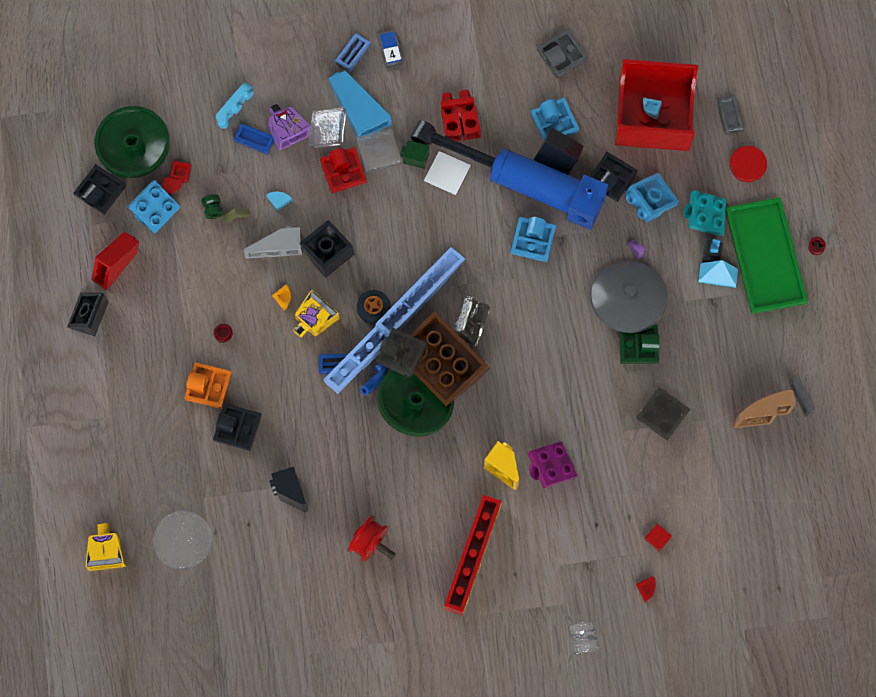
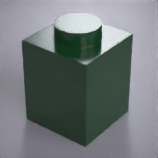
[400,140,430,169]

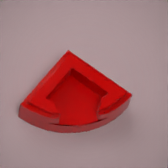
[162,177,183,195]
[635,576,656,603]

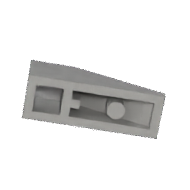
[244,226,302,259]

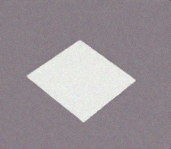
[424,151,471,195]

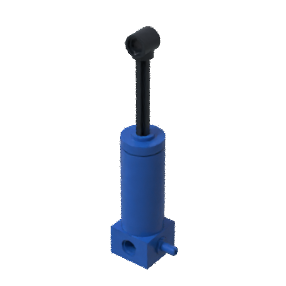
[411,120,608,230]

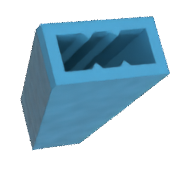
[329,71,392,140]

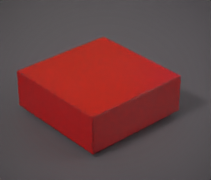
[169,161,192,183]
[644,523,672,552]

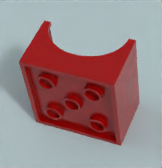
[615,59,698,151]

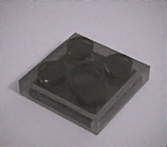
[636,387,690,441]

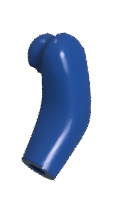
[360,363,388,395]

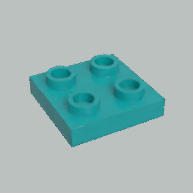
[684,190,726,236]

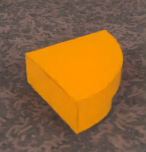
[272,284,291,311]

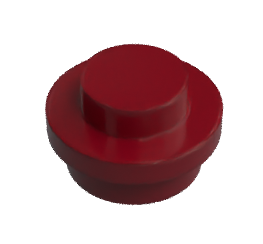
[214,324,233,343]

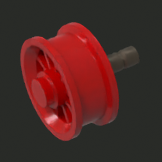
[348,515,396,562]

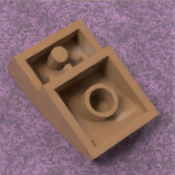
[733,389,796,428]

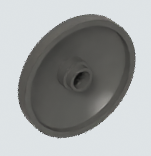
[591,262,668,333]

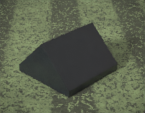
[533,128,584,175]
[67,292,108,336]

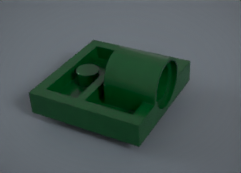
[619,325,660,364]

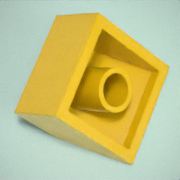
[484,441,519,491]

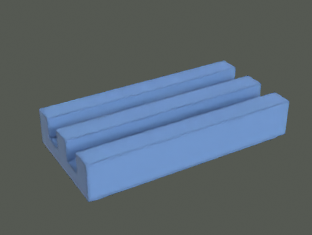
[335,33,371,72]

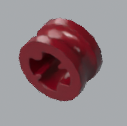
[808,237,826,255]

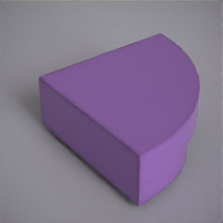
[627,240,645,260]

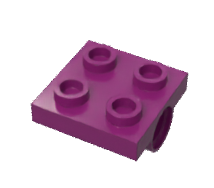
[527,441,578,489]

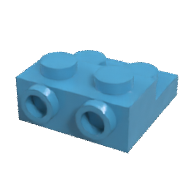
[625,173,680,223]

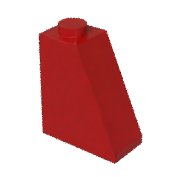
[92,231,139,290]

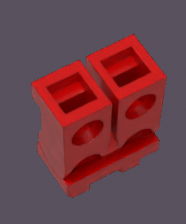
[440,89,481,141]

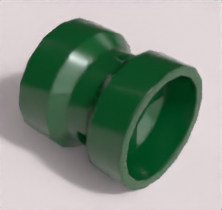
[201,194,224,219]

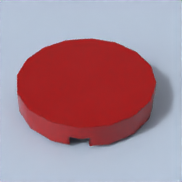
[729,146,767,183]

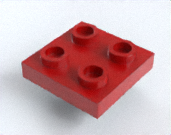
[320,147,367,194]

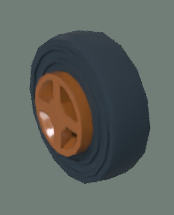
[357,290,391,324]

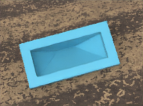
[698,260,738,288]

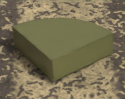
[224,208,251,222]

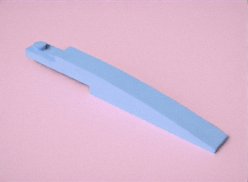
[324,247,465,394]

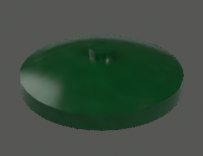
[94,106,170,178]
[377,365,454,437]

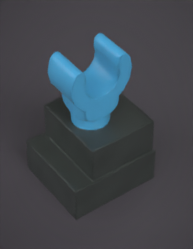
[702,239,723,262]

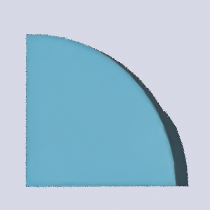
[643,98,662,119]
[266,191,292,211]

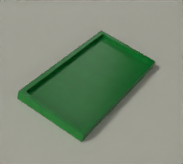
[725,197,808,315]

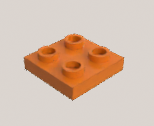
[184,362,232,409]

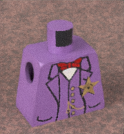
[268,104,311,151]

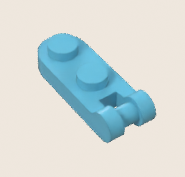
[216,82,254,129]

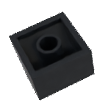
[299,220,355,278]
[269,466,308,512]

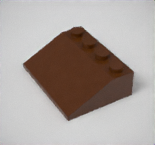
[393,311,490,406]

